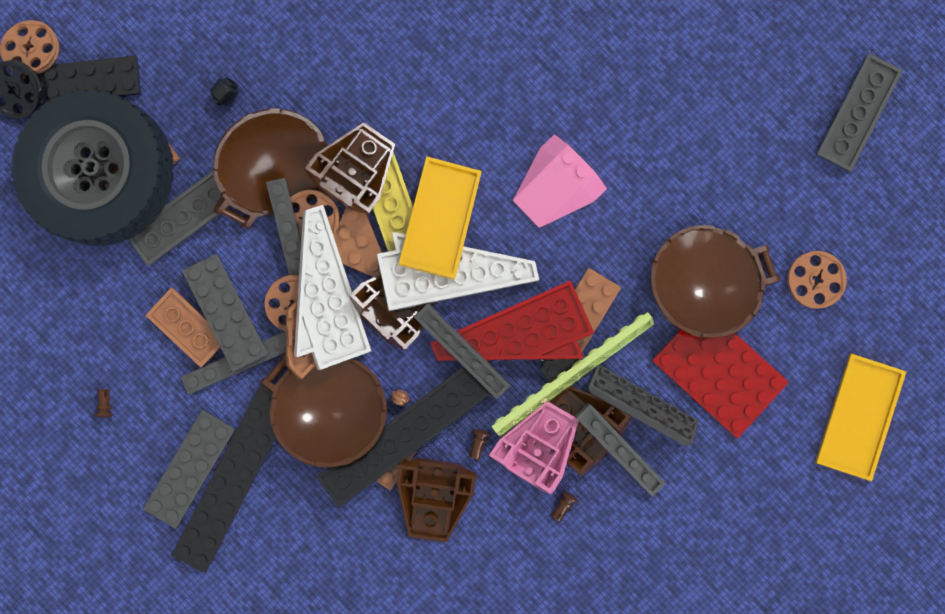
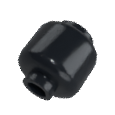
[210,77,239,106]

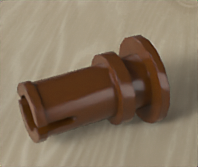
[94,389,114,418]
[469,429,491,460]
[551,491,579,522]

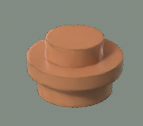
[391,389,410,406]

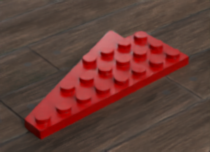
[430,280,595,361]

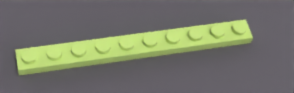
[492,312,654,437]

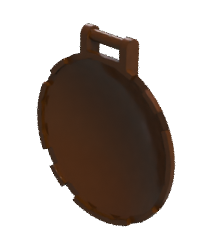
[213,108,327,229]
[650,225,781,338]
[260,353,387,468]

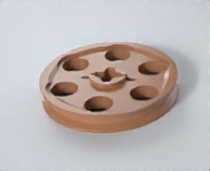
[0,20,59,76]
[291,190,340,238]
[787,251,847,309]
[265,275,299,331]

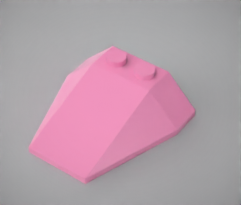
[513,135,607,228]
[489,401,579,495]

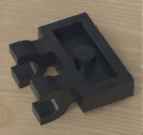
[540,359,580,383]

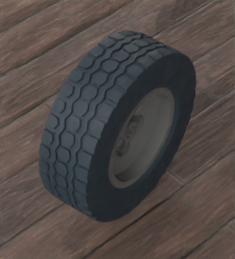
[12,90,174,246]

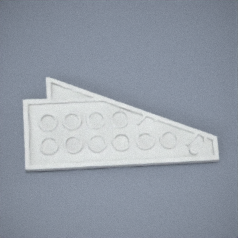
[294,205,371,370]
[377,232,539,311]

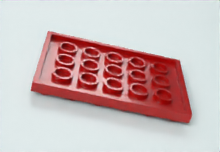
[652,330,789,439]

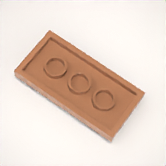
[575,268,621,352]
[145,287,221,368]

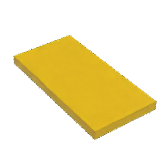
[398,156,482,280]
[815,354,906,481]

